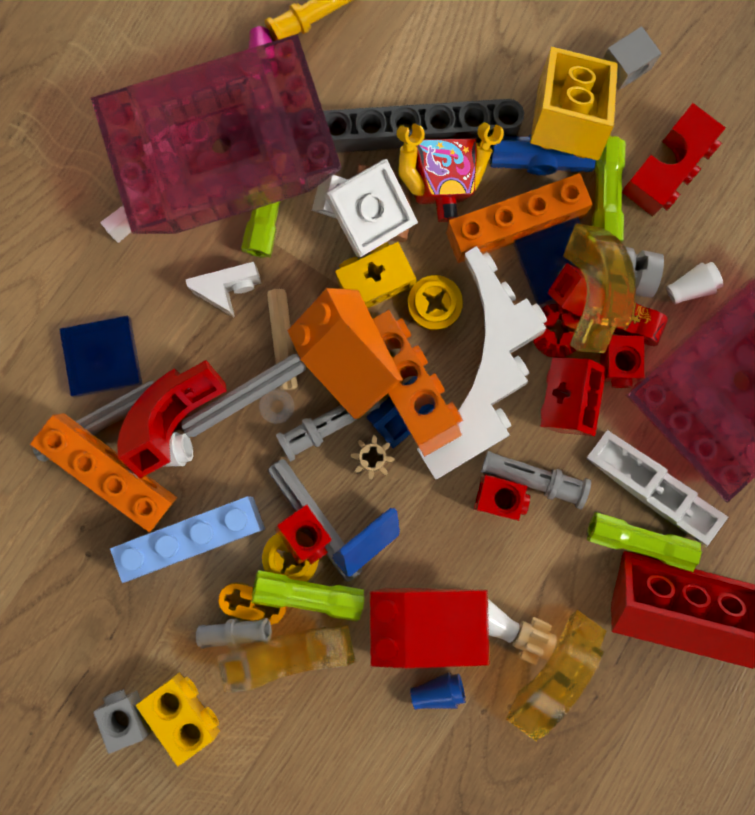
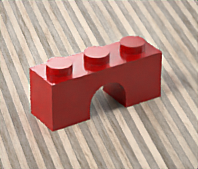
[622,103,726,217]

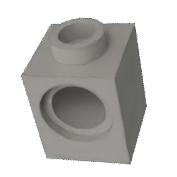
[603,26,662,90]
[93,689,152,754]

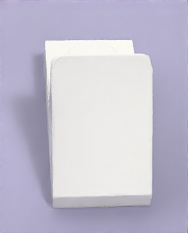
[185,262,261,317]

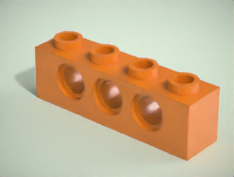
[446,173,593,263]
[373,310,463,457]
[30,413,178,533]

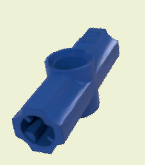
[490,134,596,176]

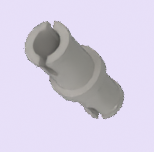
[196,618,272,649]

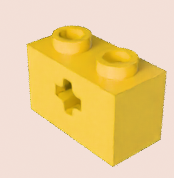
[335,242,416,309]

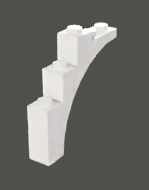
[417,246,547,480]

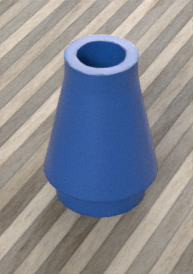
[410,672,466,710]

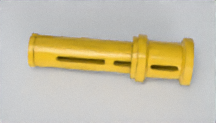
[264,0,353,48]

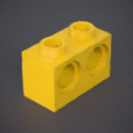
[136,672,220,767]

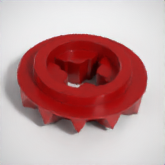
[532,303,586,358]

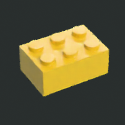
[530,46,618,161]

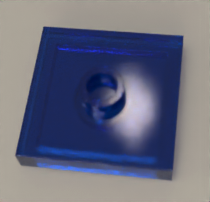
[513,217,604,305]
[60,315,142,398]

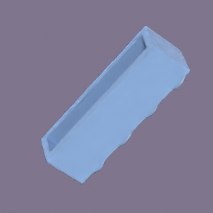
[110,496,265,583]

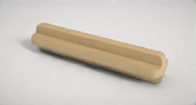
[267,289,298,391]

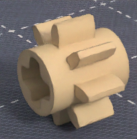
[351,435,395,480]
[512,617,557,665]

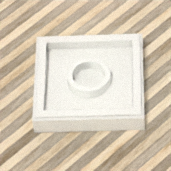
[324,159,418,257]

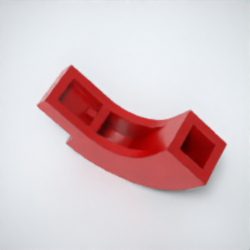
[117,360,227,479]

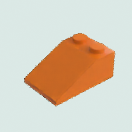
[287,288,403,419]

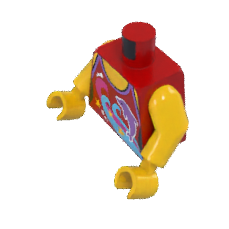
[396,122,504,222]

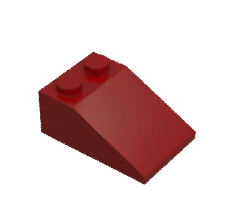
[370,588,490,668]

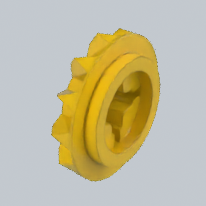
[408,275,463,331]
[262,530,319,582]

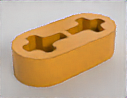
[218,582,287,625]

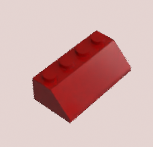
[611,551,755,669]

